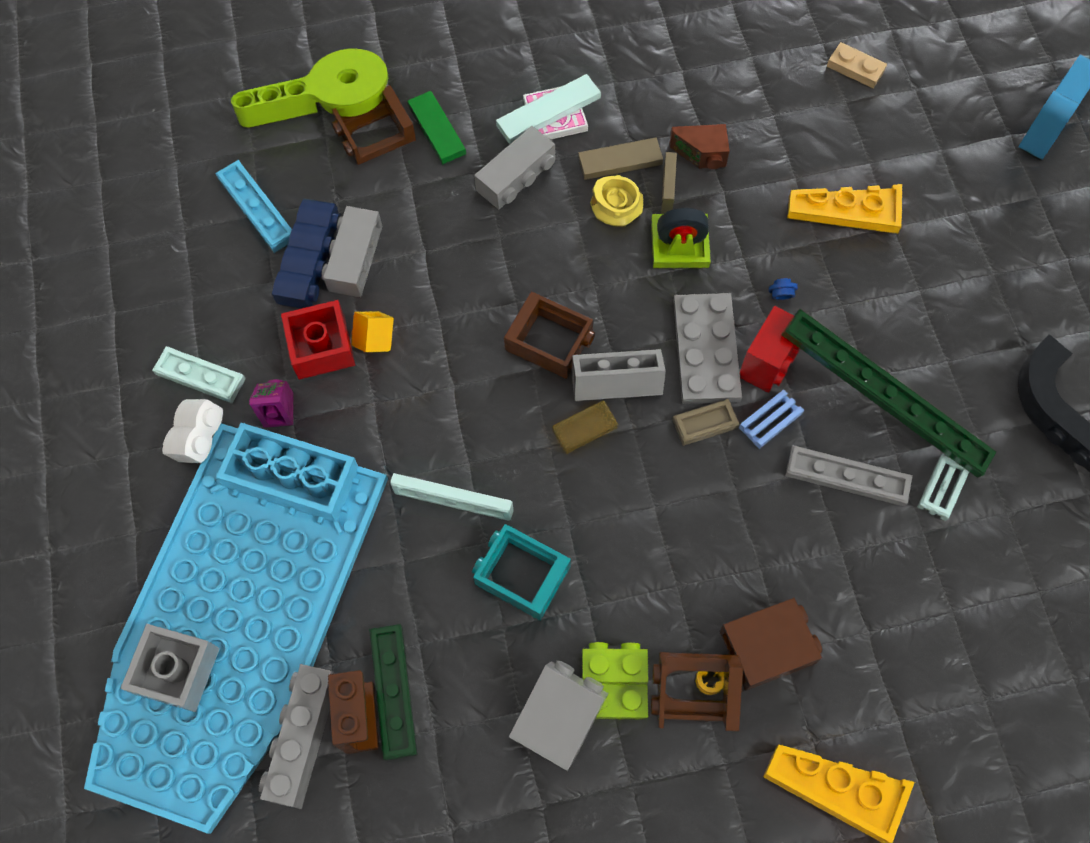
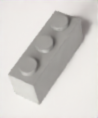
[474,126,555,210]
[322,206,383,298]
[572,349,666,401]

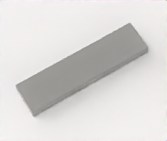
[785,445,913,507]

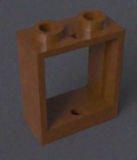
[504,291,595,379]

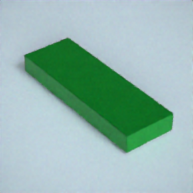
[407,91,466,165]

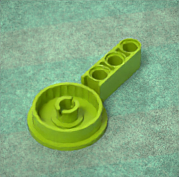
[231,49,388,128]

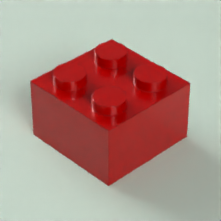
[281,300,356,380]
[740,306,800,393]

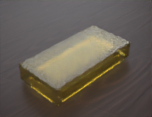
[552,400,618,454]

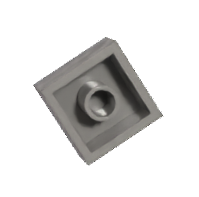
[120,624,220,712]

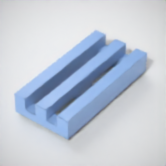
[739,389,804,449]

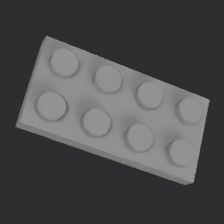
[673,293,742,404]

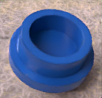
[769,278,798,300]

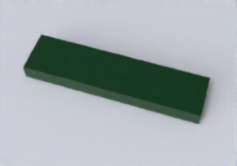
[369,624,418,761]

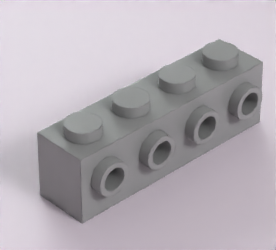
[259,664,335,809]

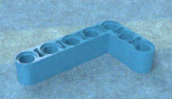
[1018,54,1090,160]

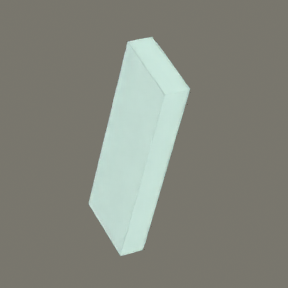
[152,346,246,403]

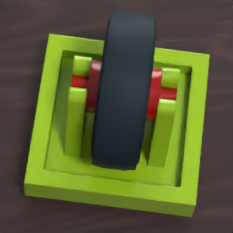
[651,208,711,268]

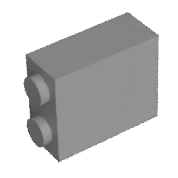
[509,660,609,771]

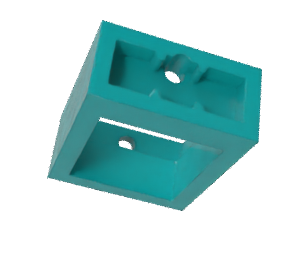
[472,524,571,621]

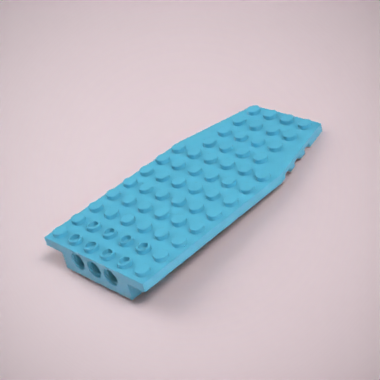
[84,423,388,834]

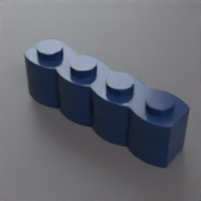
[272,198,342,308]

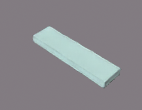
[496,74,601,144]
[390,473,513,521]

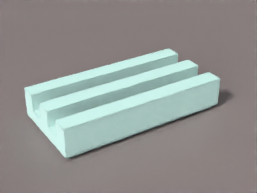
[917,454,969,521]

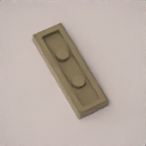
[578,137,663,180]

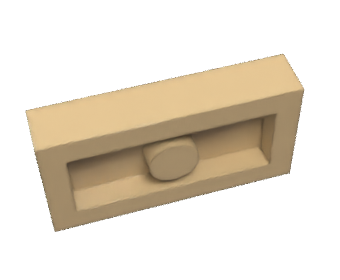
[827,42,887,89]

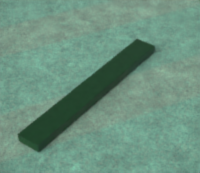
[781,309,996,478]

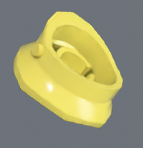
[590,175,643,227]

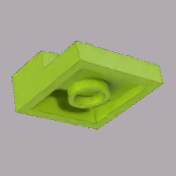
[582,642,648,719]

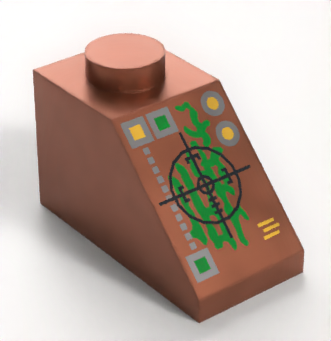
[669,124,730,169]

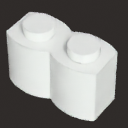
[162,399,223,463]

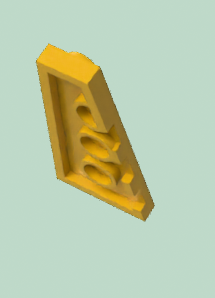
[787,184,902,234]
[763,745,915,843]

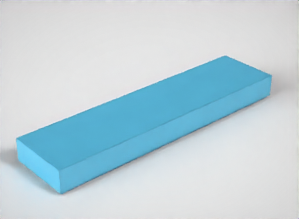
[215,160,292,253]

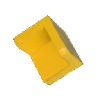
[351,311,394,352]

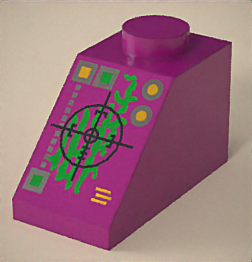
[249,379,294,428]

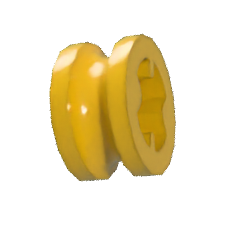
[695,671,724,695]

